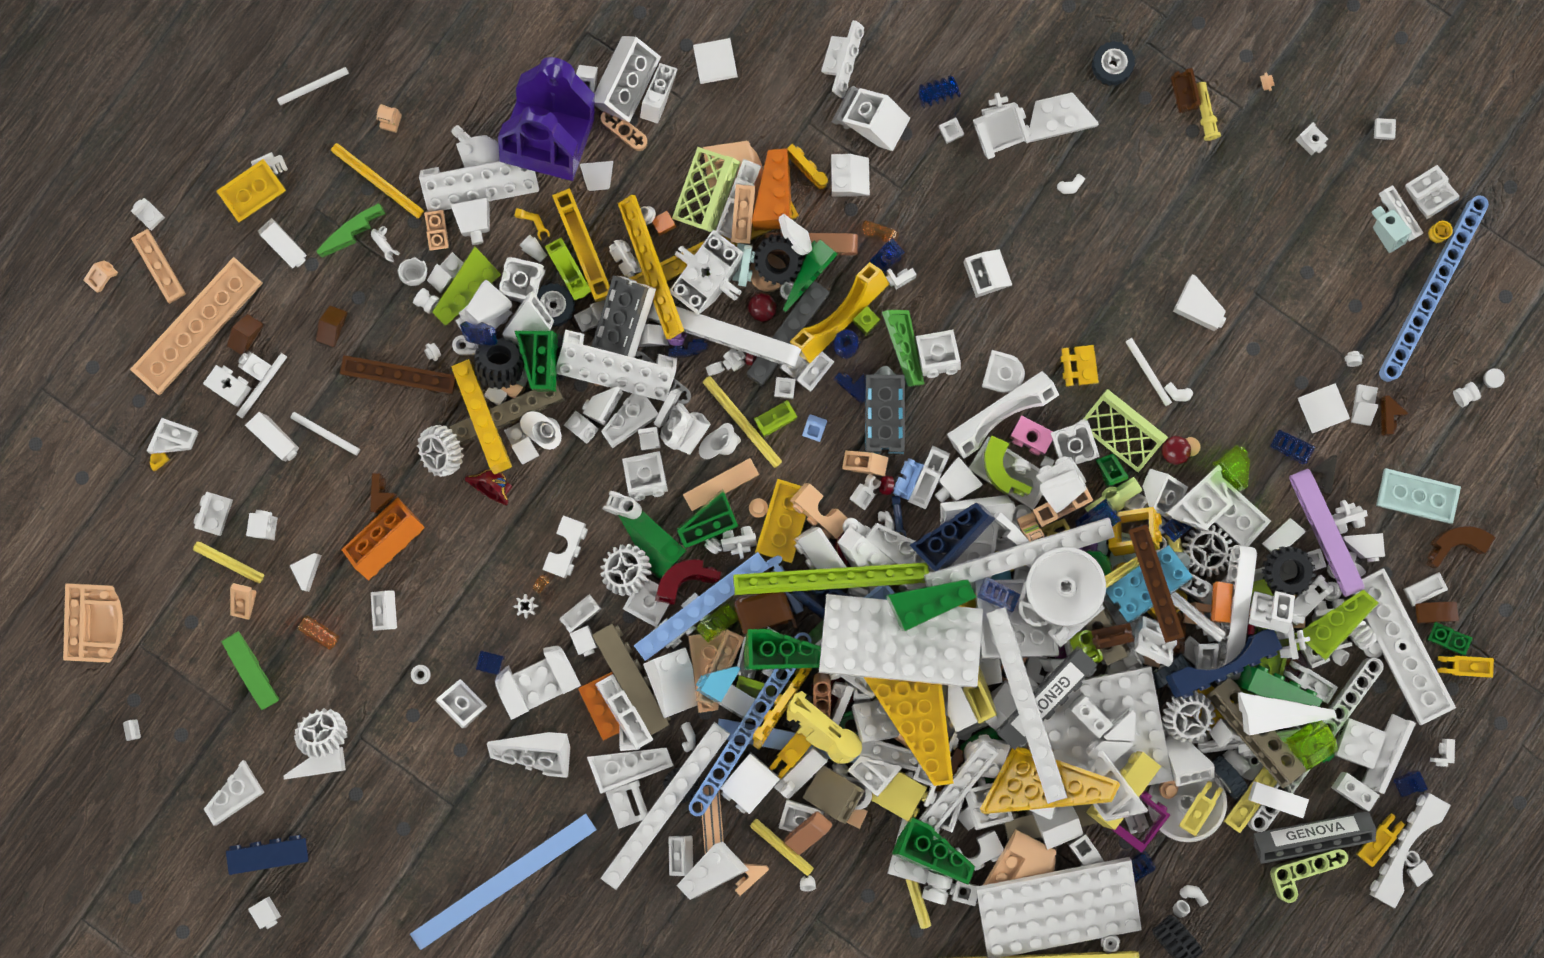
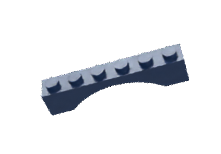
[1165,629,1282,699]

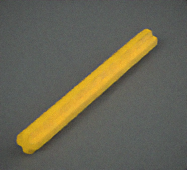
[331,143,424,218]

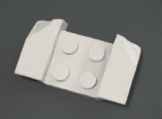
[495,646,581,720]

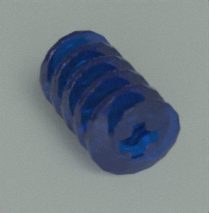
[918,75,960,108]
[834,330,859,359]

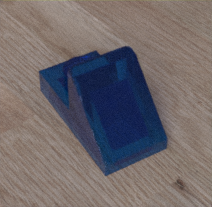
[868,238,905,273]
[834,372,866,405]

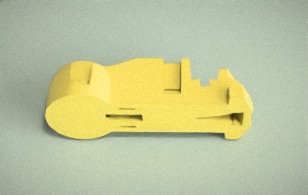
[787,691,862,764]

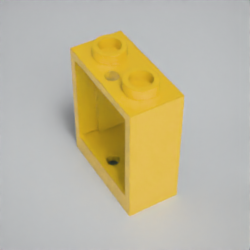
[1108,507,1162,556]

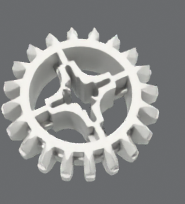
[417,425,464,477]
[1182,525,1233,577]
[600,544,652,596]
[1162,691,1216,743]
[294,708,348,759]

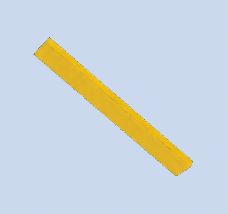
[618,195,684,340]

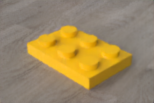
[216,159,286,223]

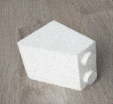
[842,88,910,151]
[720,752,780,814]

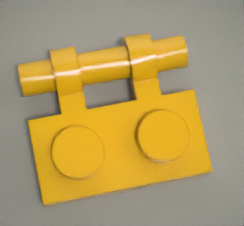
[1060,345,1099,387]

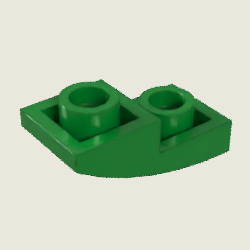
[1428,622,1473,656]

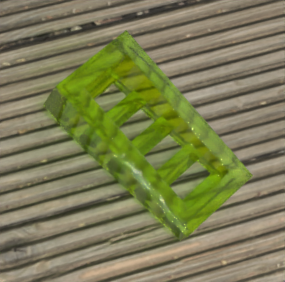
[696,604,739,643]

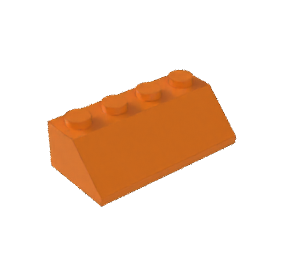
[341,497,425,581]

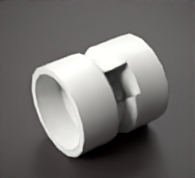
[922,871,953,905]

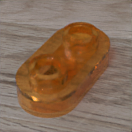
[861,221,899,243]

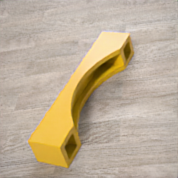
[552,188,610,302]
[790,262,890,363]
[451,359,512,474]

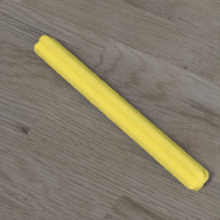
[703,376,782,468]

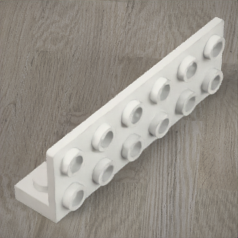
[419,161,539,212]
[556,330,677,401]

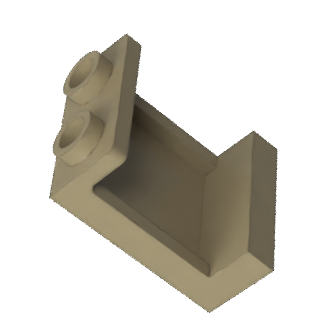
[803,765,865,824]

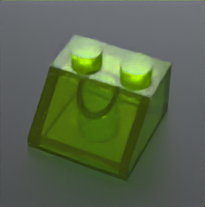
[1213,445,1250,492]
[1285,720,1338,772]

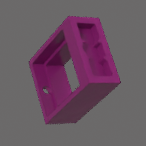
[1111,790,1170,852]

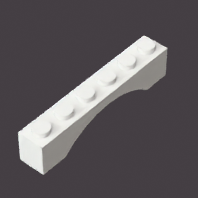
[947,371,1059,458]
[1369,792,1451,908]

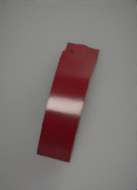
[655,559,721,605]

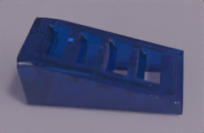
[1270,430,1315,465]
[1161,519,1192,542]
[977,577,1020,613]
[1131,851,1156,882]

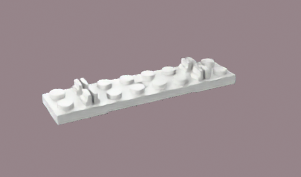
[1352,568,1456,725]

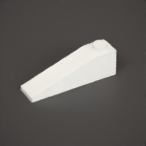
[487,732,570,778]

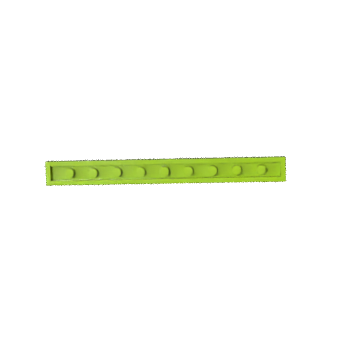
[733,563,929,595]

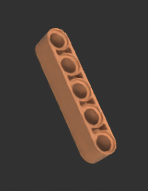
[765,233,858,256]

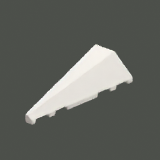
[1238,692,1336,735]

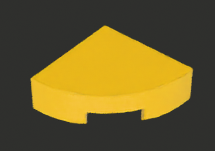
[150,453,170,471]

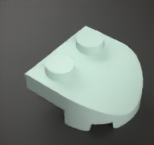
[732,243,755,287]

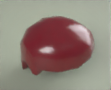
[747,292,777,322]
[1162,435,1191,465]

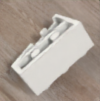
[837,527,895,592]
[677,842,749,899]

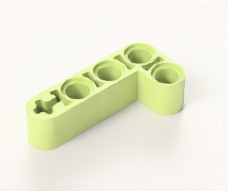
[1270,849,1348,903]

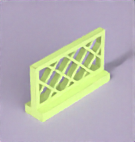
[672,147,741,232]
[1083,389,1168,473]

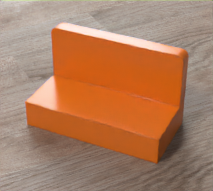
[1210,582,1233,623]

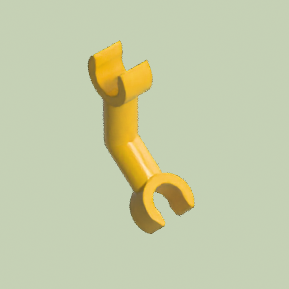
[514,208,550,241]

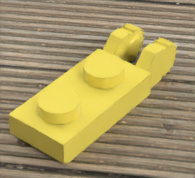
[1179,781,1223,837]

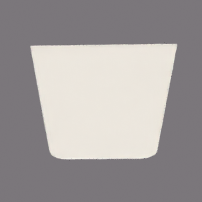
[580,161,613,191]

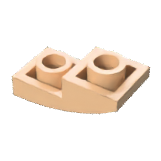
[424,210,449,251]

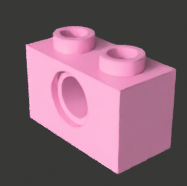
[1009,416,1053,456]

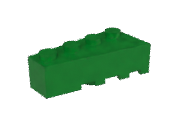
[885,579,976,631]
[1233,665,1323,707]

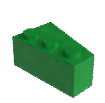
[514,331,558,392]
[677,489,738,548]

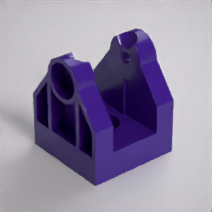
[498,57,595,181]

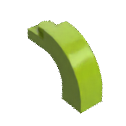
[545,238,591,300]
[984,436,1032,497]

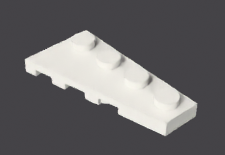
[587,747,674,793]

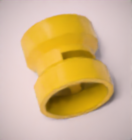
[1428,221,1453,243]

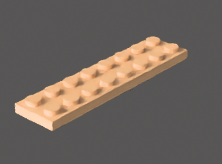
[130,257,263,395]

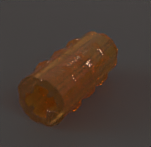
[298,616,340,650]

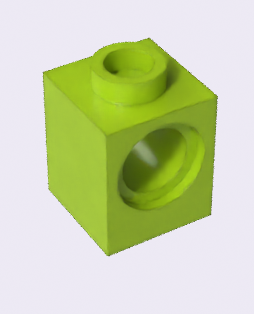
[853,306,880,336]

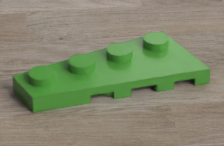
[882,310,924,386]

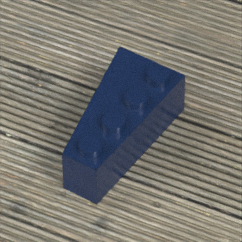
[910,503,996,571]

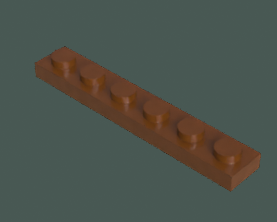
[340,355,456,395]
[1128,525,1185,644]

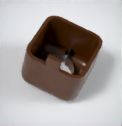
[734,592,797,637]

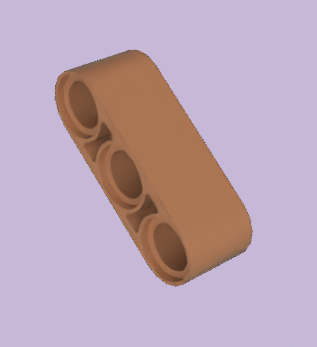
[813,672,831,718]
[784,811,833,855]

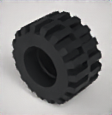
[754,233,803,285]
[475,338,523,389]
[1262,546,1316,595]
[1152,915,1203,958]

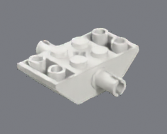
[670,230,744,315]

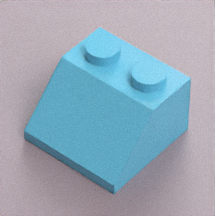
[696,666,741,702]

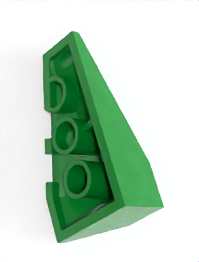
[744,629,821,670]
[892,817,975,885]

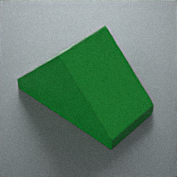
[1096,453,1128,488]

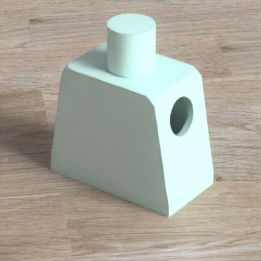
[1371,206,1412,253]

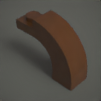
[1426,526,1496,568]

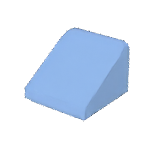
[802,414,827,442]

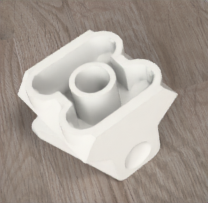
[499,257,546,303]
[459,280,513,337]
[660,403,711,455]
[1051,419,1099,464]
[1036,457,1087,513]

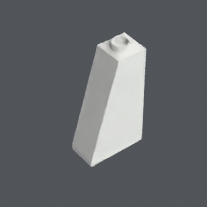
[940,495,1015,526]

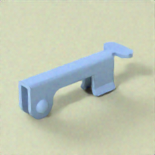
[766,555,804,615]

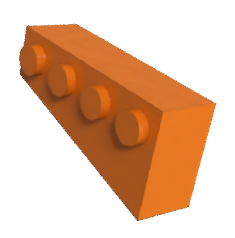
[752,148,792,231]

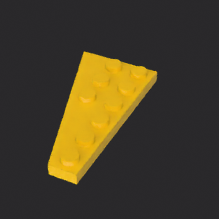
[752,668,812,750]

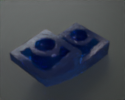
[460,321,498,345]
[668,339,708,359]

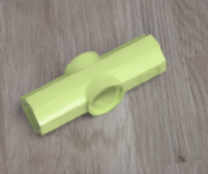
[1085,477,1143,522]

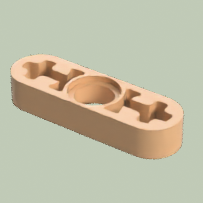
[601,111,648,151]

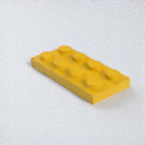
[755,479,806,564]

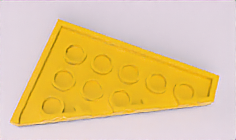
[864,677,954,786]
[980,747,1120,814]

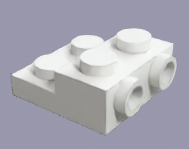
[916,330,961,378]
[622,451,668,501]

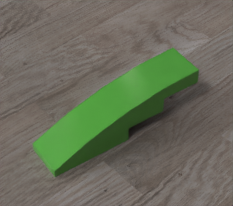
[317,203,385,258]
[221,631,279,710]

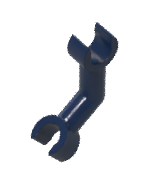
[892,496,907,537]

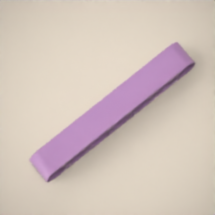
[1289,469,1364,597]

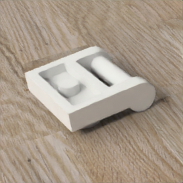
[606,780,649,829]

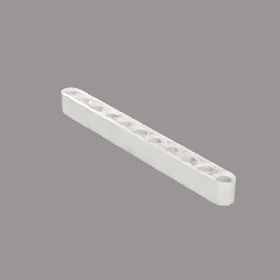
[1248,658,1383,832]

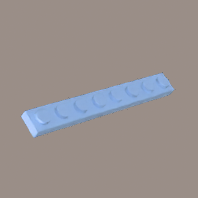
[634,552,770,661]

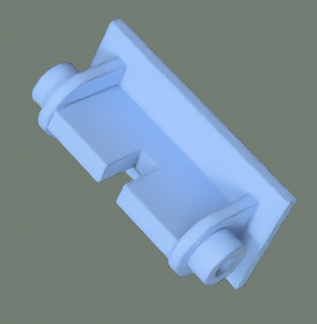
[893,458,924,500]

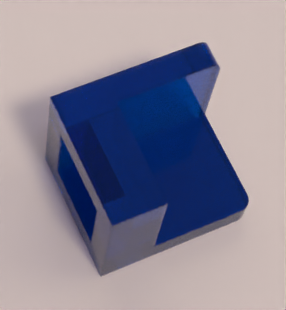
[476,651,505,675]
[1393,770,1428,797]

